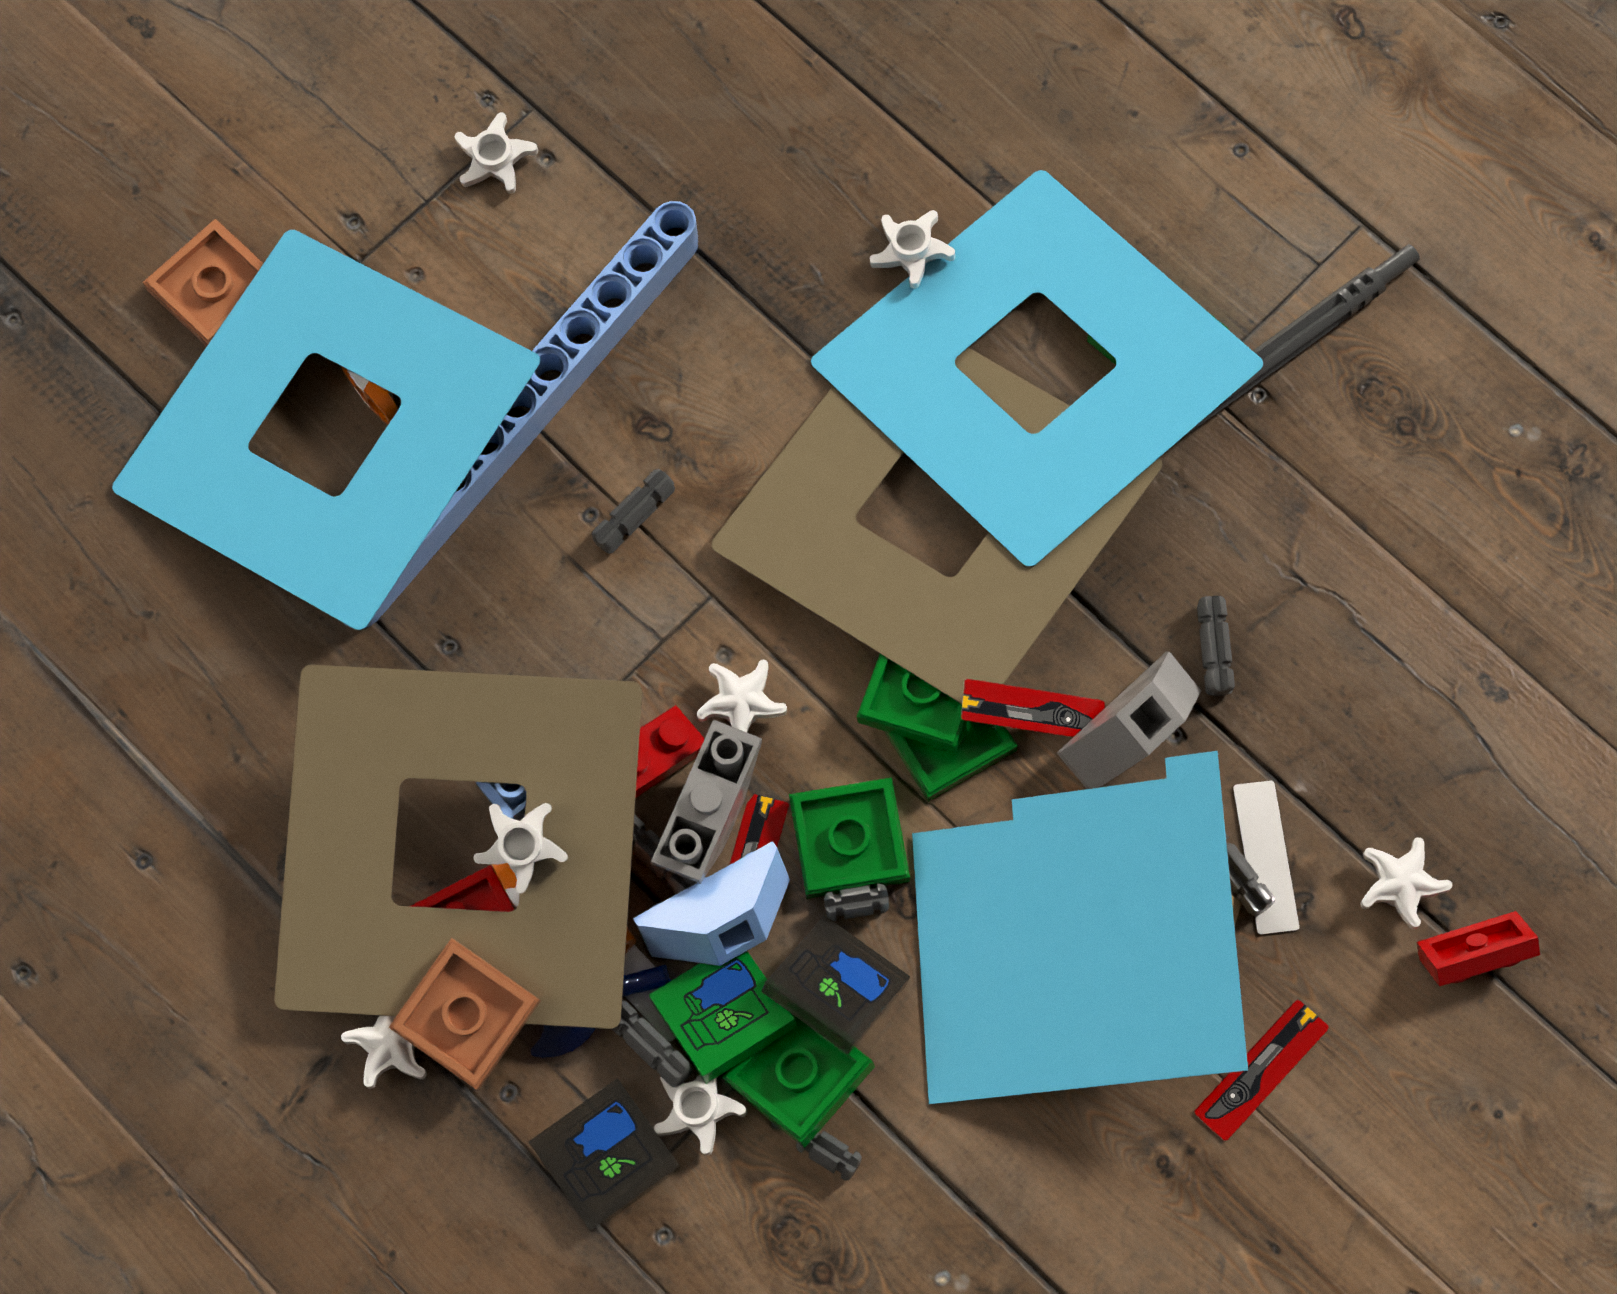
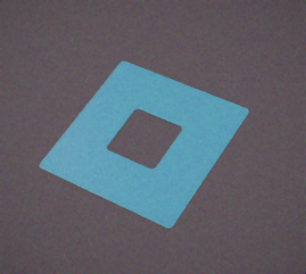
[811,170,1263,566]
[112,230,540,630]

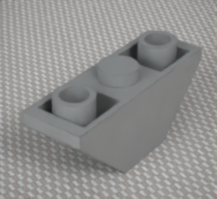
[1057,651,1201,789]
[651,720,762,884]

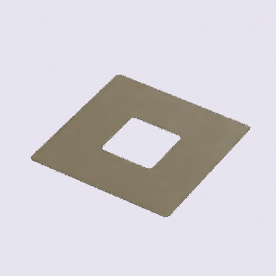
[711,347,1162,704]
[274,665,642,1029]

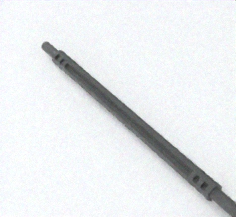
[1180,244,1420,440]

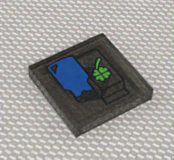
[761,915,910,1055]
[529,1078,681,1233]

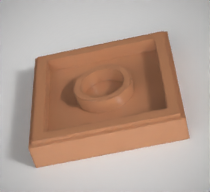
[143,219,264,347]
[389,938,541,1090]

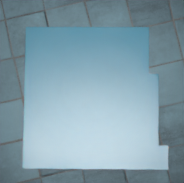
[912,751,1248,1104]

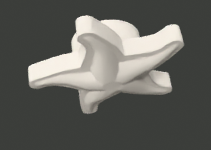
[455,112,538,194]
[870,210,956,289]
[697,659,787,732]
[473,803,568,893]
[1360,837,1452,929]
[341,1015,427,1089]
[654,1075,747,1156]

